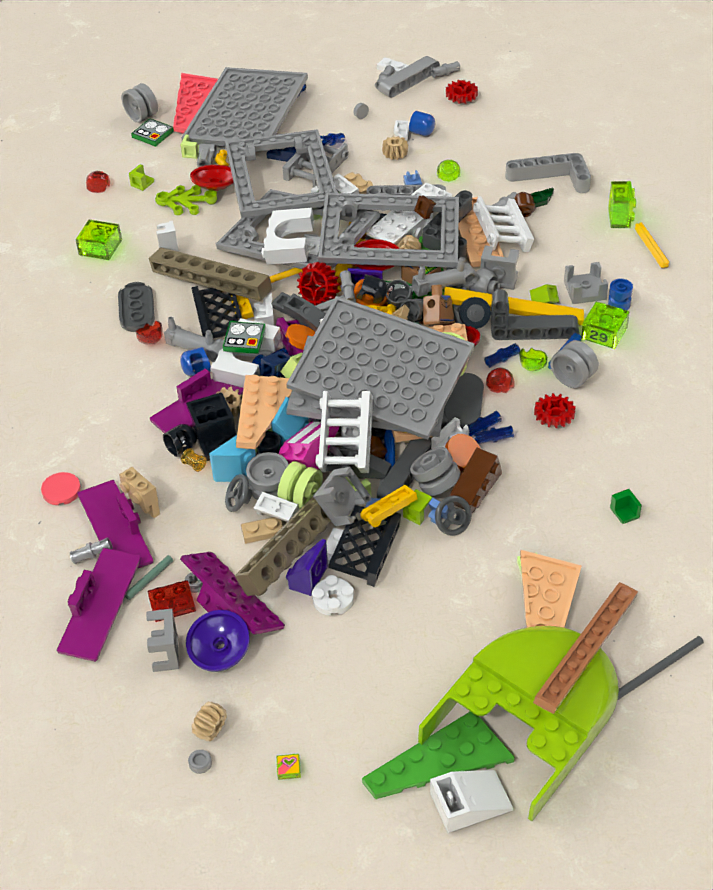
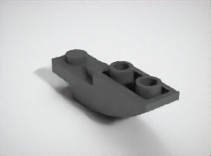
[271,292,326,332]
[318,448,392,479]

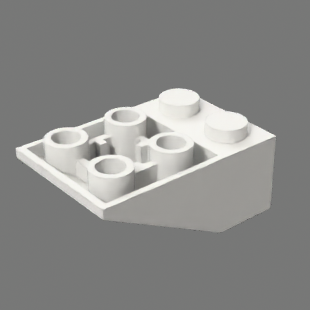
[430,770,514,833]

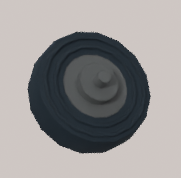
[459,297,491,329]

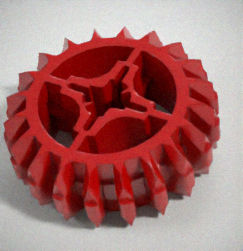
[297,262,340,306]

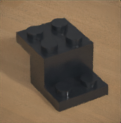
[186,392,237,461]

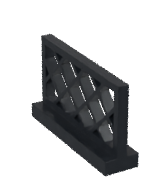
[191,286,242,339]
[328,505,401,587]

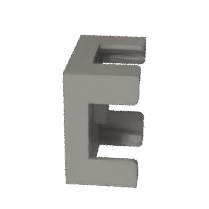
[481,245,519,290]
[564,262,608,304]
[313,467,367,526]
[146,609,179,672]

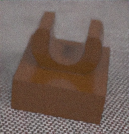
[414,195,436,219]

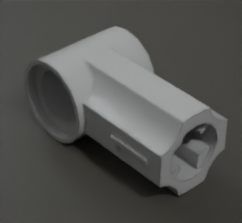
[197,143,217,167]

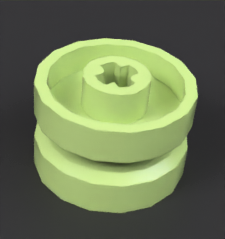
[278,461,323,509]

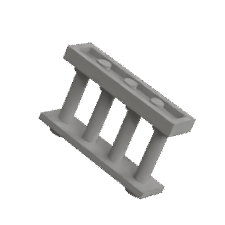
[282,135,349,188]

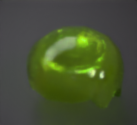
[437,159,460,182]
[519,348,548,371]

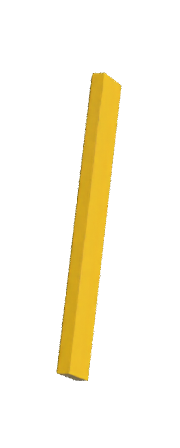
[444,287,584,325]

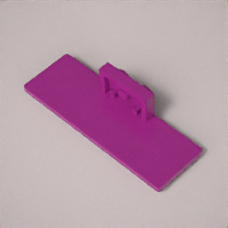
[150,368,244,433]
[77,480,154,569]
[57,548,141,662]
[180,552,285,635]

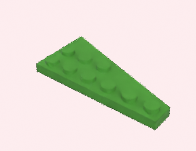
[362,712,515,799]

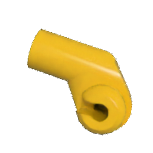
[215,149,229,166]

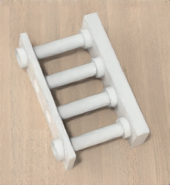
[473,196,534,252]
[316,391,373,473]

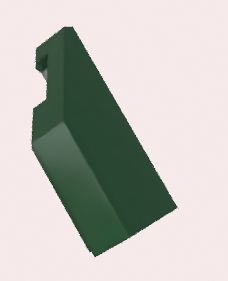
[530,188,554,208]

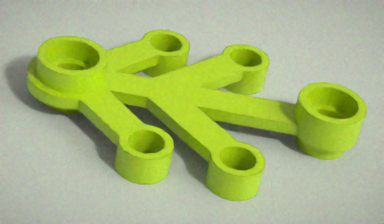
[155,185,218,215]

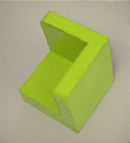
[129,164,154,191]
[529,284,560,304]
[403,489,432,525]

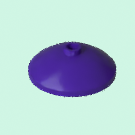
[186,610,250,672]

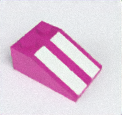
[278,422,340,469]

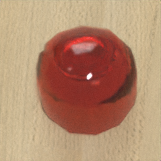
[86,171,110,193]
[136,321,163,344]
[486,367,515,393]

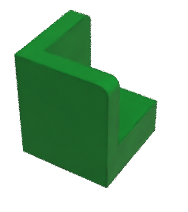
[610,489,642,524]

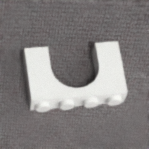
[262,208,315,265]
[211,318,282,388]

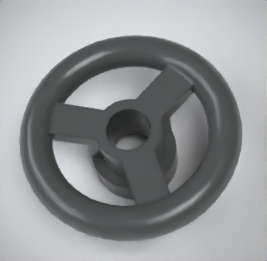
[225,474,252,512]
[435,496,472,536]

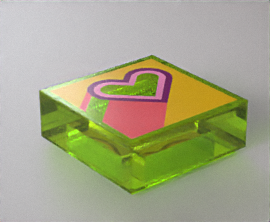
[276,754,301,780]

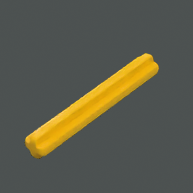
[635,222,669,268]

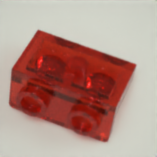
[147,580,196,622]

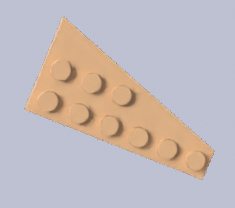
[236,375,292,449]
[520,550,582,628]

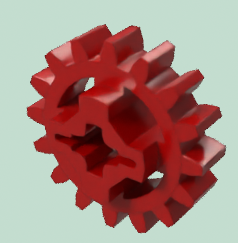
[446,80,478,104]
[534,393,576,428]

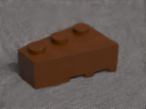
[449,447,502,513]

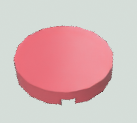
[41,472,81,505]

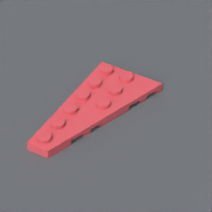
[173,73,218,133]

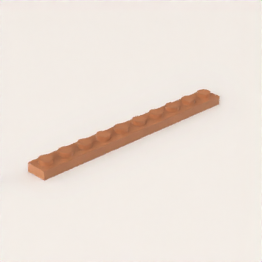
[533,582,638,714]

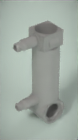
[411,257,479,297]
[164,317,224,362]

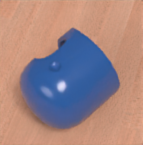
[409,111,435,136]
[180,347,211,376]

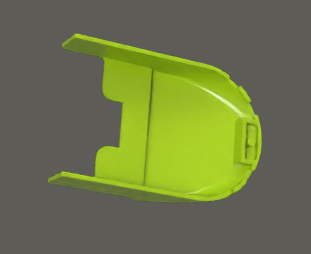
[418,626,619,821]

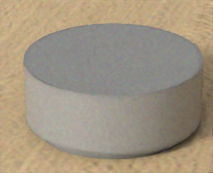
[353,103,369,119]
[188,750,212,774]

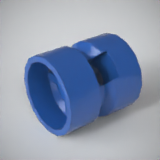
[608,279,633,312]

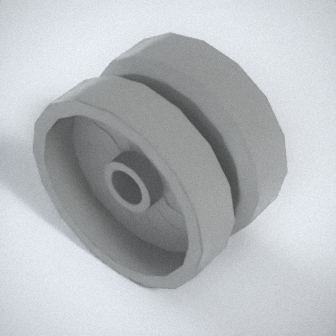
[121,83,158,123]
[550,340,599,388]
[410,447,461,496]
[246,452,288,500]

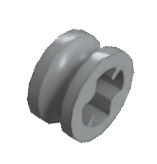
[185,573,203,593]

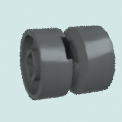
[400,299,423,322]

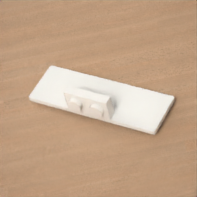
[366,183,452,244]

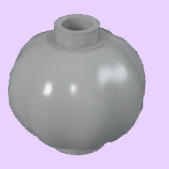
[469,268,500,294]

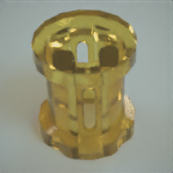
[181,448,207,472]

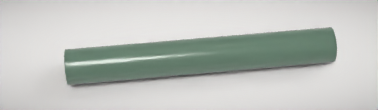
[125,555,173,600]

